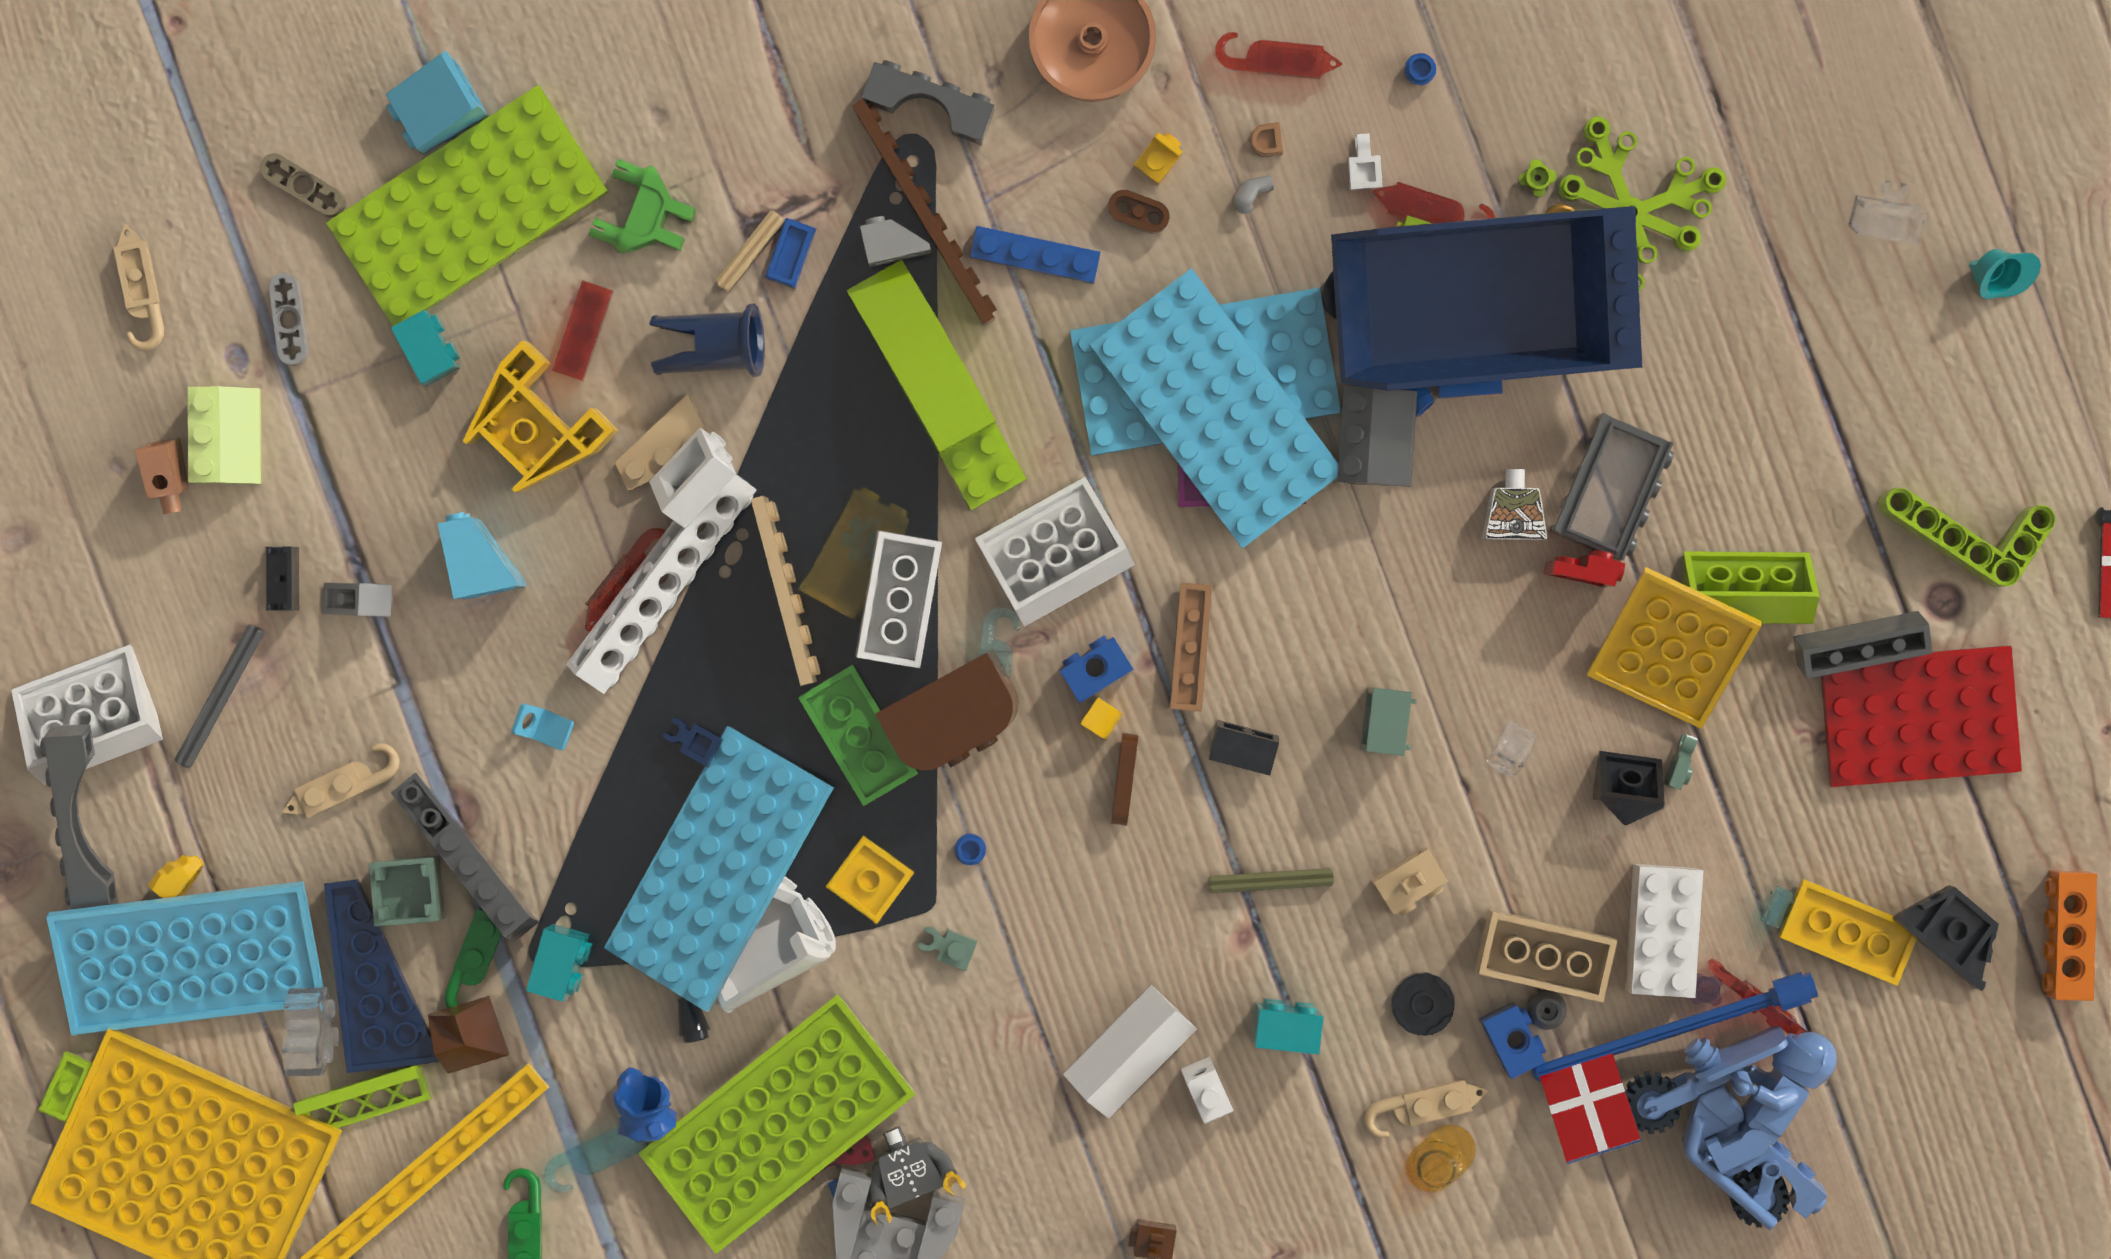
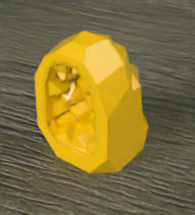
[148,855,204,898]

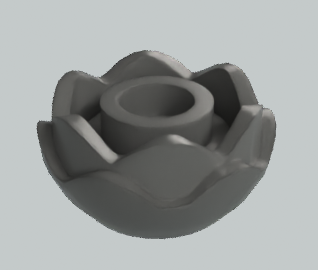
[1527,990,1567,1030]

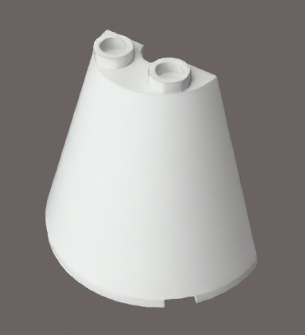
[717,876,836,1013]

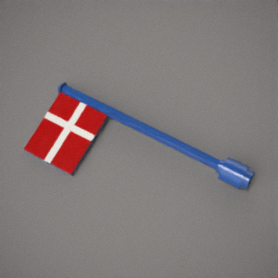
[1532,972,1819,1165]

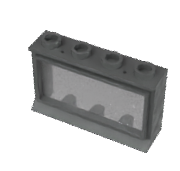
[1549,413,1674,561]

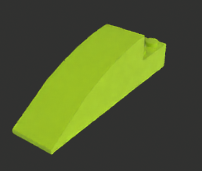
[847,260,1027,511]

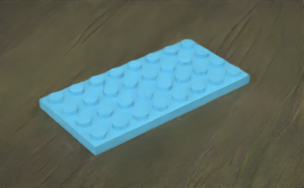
[1089,268,1339,549]
[1070,288,1341,456]
[604,726,834,1012]
[46,881,326,1035]

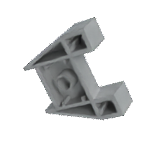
[832,1167,965,1259]

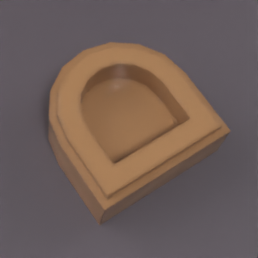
[1249,122,1283,157]

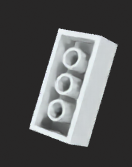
[855,531,942,668]
[1625,864,1703,998]

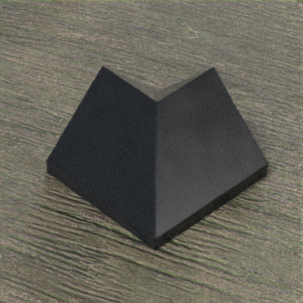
[1592,751,1665,826]

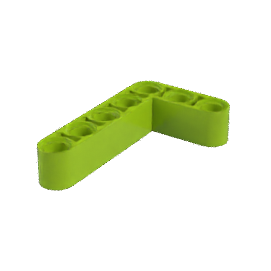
[1878,488,2056,587]

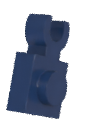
[663,718,723,767]

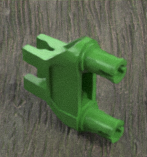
[589,158,696,254]

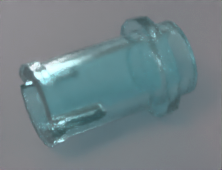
[1760,886,1794,928]

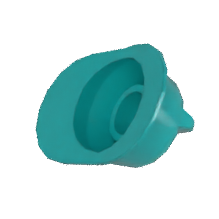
[1969,249,2041,299]

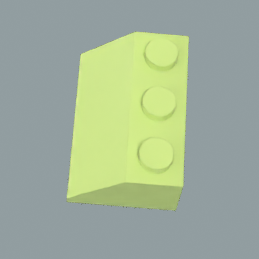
[188,386,261,484]

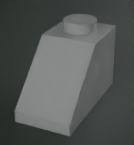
[860,216,932,267]
[323,583,393,617]

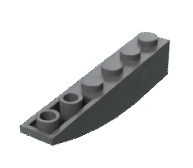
[391,773,539,942]

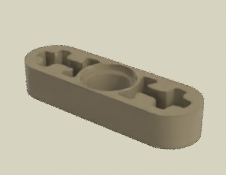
[260,153,346,217]

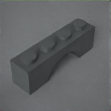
[861,60,995,145]

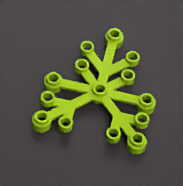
[1558,116,1726,291]

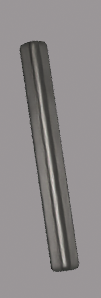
[175,624,264,768]

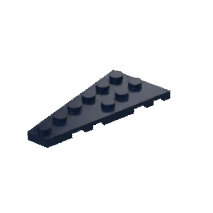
[324,879,439,1073]

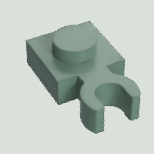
[1664,734,1698,790]
[918,926,978,971]

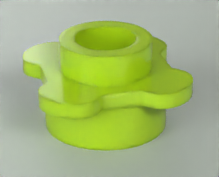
[1518,159,1557,197]

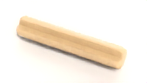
[715,210,784,292]

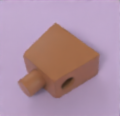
[135,438,189,514]

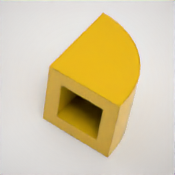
[1080,697,1123,740]

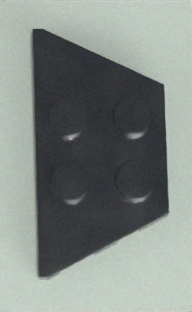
[1892,885,1999,991]

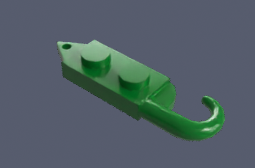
[444,908,502,1008]
[503,1168,542,1259]

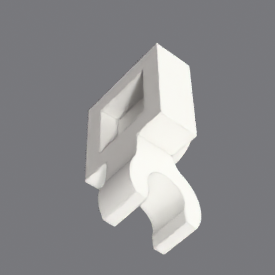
[1348,133,1383,190]

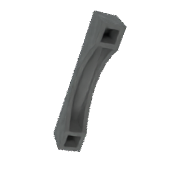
[40,724,118,909]

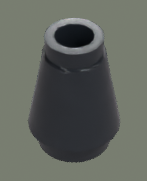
[677,997,710,1044]

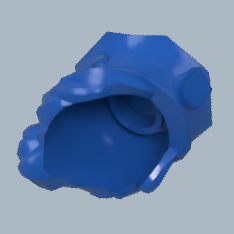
[612,1067,677,1142]

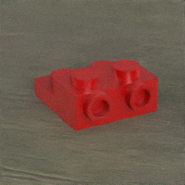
[1543,550,1625,587]

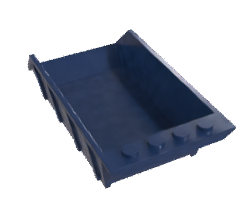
[1331,206,1643,391]

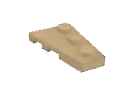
[615,394,706,492]

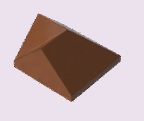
[428,996,509,1074]

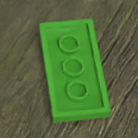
[798,665,918,806]

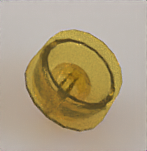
[1406,1125,1476,1192]

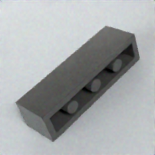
[1793,611,1932,679]

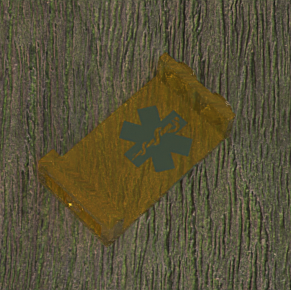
[799,488,911,621]

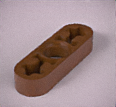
[1111,733,1138,826]

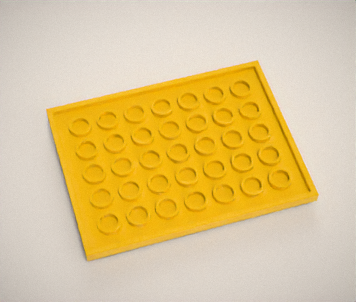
[30,1028,343,1259]

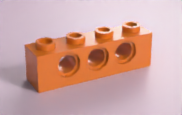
[2042,870,2097,1001]

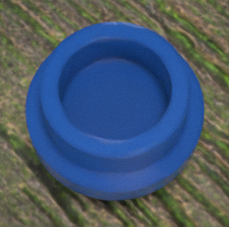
[1404,53,1436,86]
[954,834,986,865]

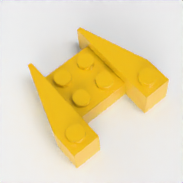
[463,341,619,492]

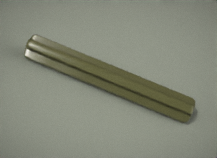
[1208,868,1334,893]

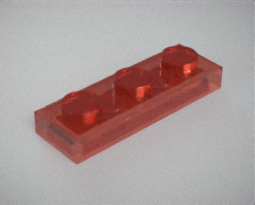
[552,280,614,382]

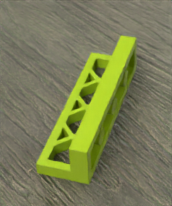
[293,1064,431,1128]

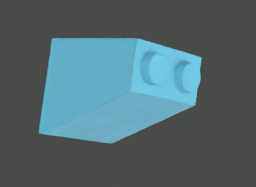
[385,51,489,154]
[438,512,526,600]

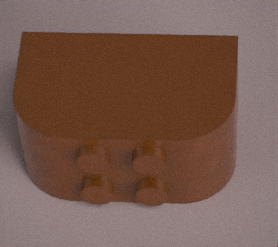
[875,649,1019,770]

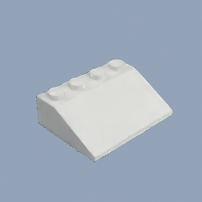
[975,477,1135,627]
[11,645,163,785]

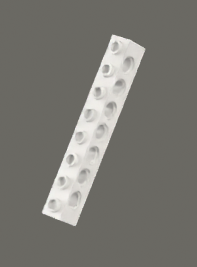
[566,474,756,694]

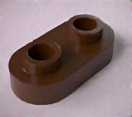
[1108,190,1170,234]

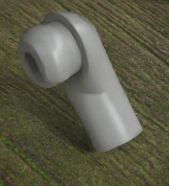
[1234,175,1274,214]

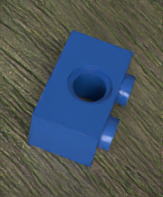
[1059,635,1134,703]
[1479,1002,1546,1079]

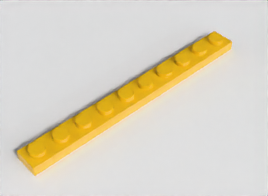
[299,1063,549,1259]

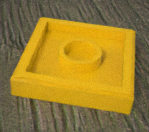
[826,835,914,924]

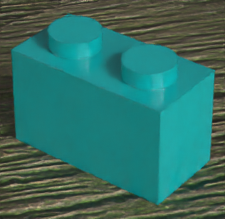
[391,310,460,386]

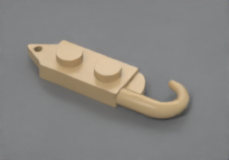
[113,224,164,351]
[283,744,400,818]
[1364,1079,1488,1138]

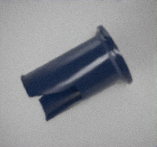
[649,303,765,377]

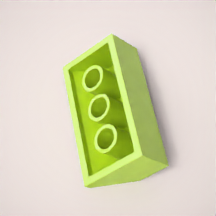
[1682,551,1820,624]

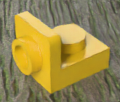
[1134,132,1183,185]

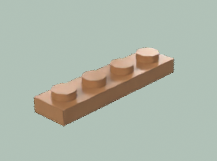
[1170,583,1212,712]

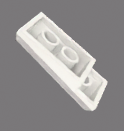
[1063,984,1197,1118]

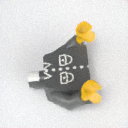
[869,1126,966,1226]

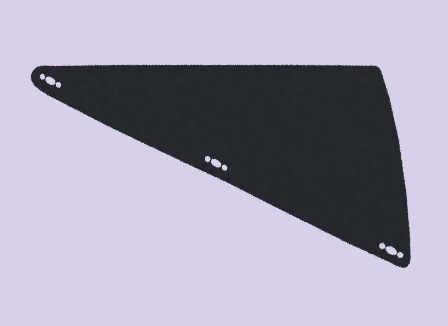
[528,134,938,967]

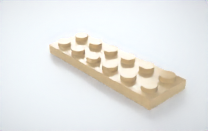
[751,496,821,686]

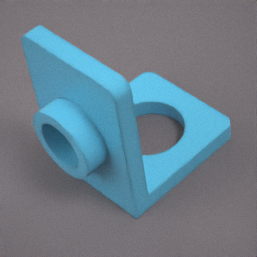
[511,703,574,751]

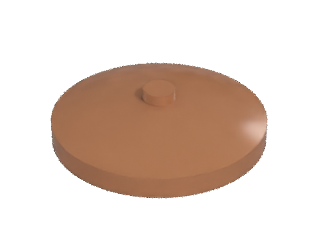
[1029,0,1156,102]

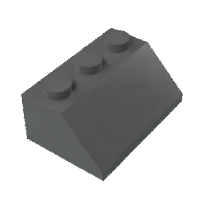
[1337,386,1418,487]

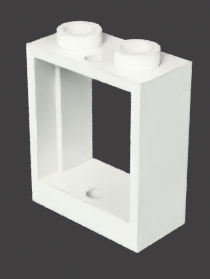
[649,428,736,528]

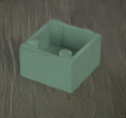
[1360,687,1417,756]
[369,855,445,927]

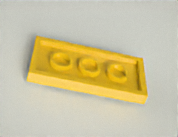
[1778,878,1916,986]

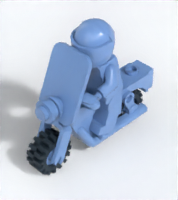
[1625,1026,1837,1230]

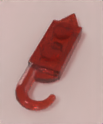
[1215,32,1342,80]
[1373,182,1496,223]
[585,528,666,632]
[1707,958,1807,1035]

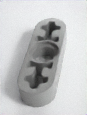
[269,273,309,366]

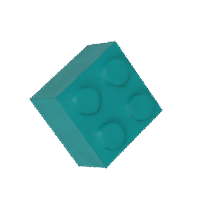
[526,924,592,1002]
[1251,998,1324,1055]

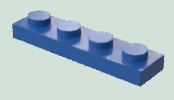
[970,226,1101,284]

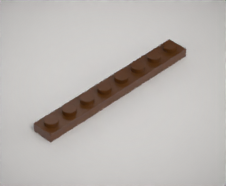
[852,99,997,327]

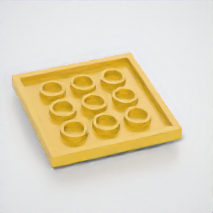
[1587,567,1761,729]

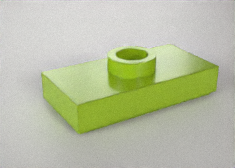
[38,1051,93,1123]

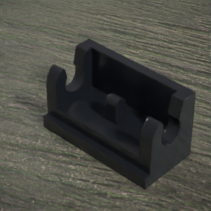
[265,546,299,611]
[1209,720,1279,776]

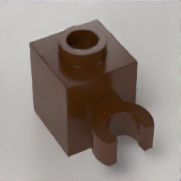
[1128,1219,1177,1259]

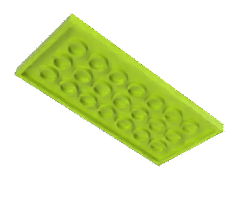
[326,84,609,326]
[638,994,917,1254]

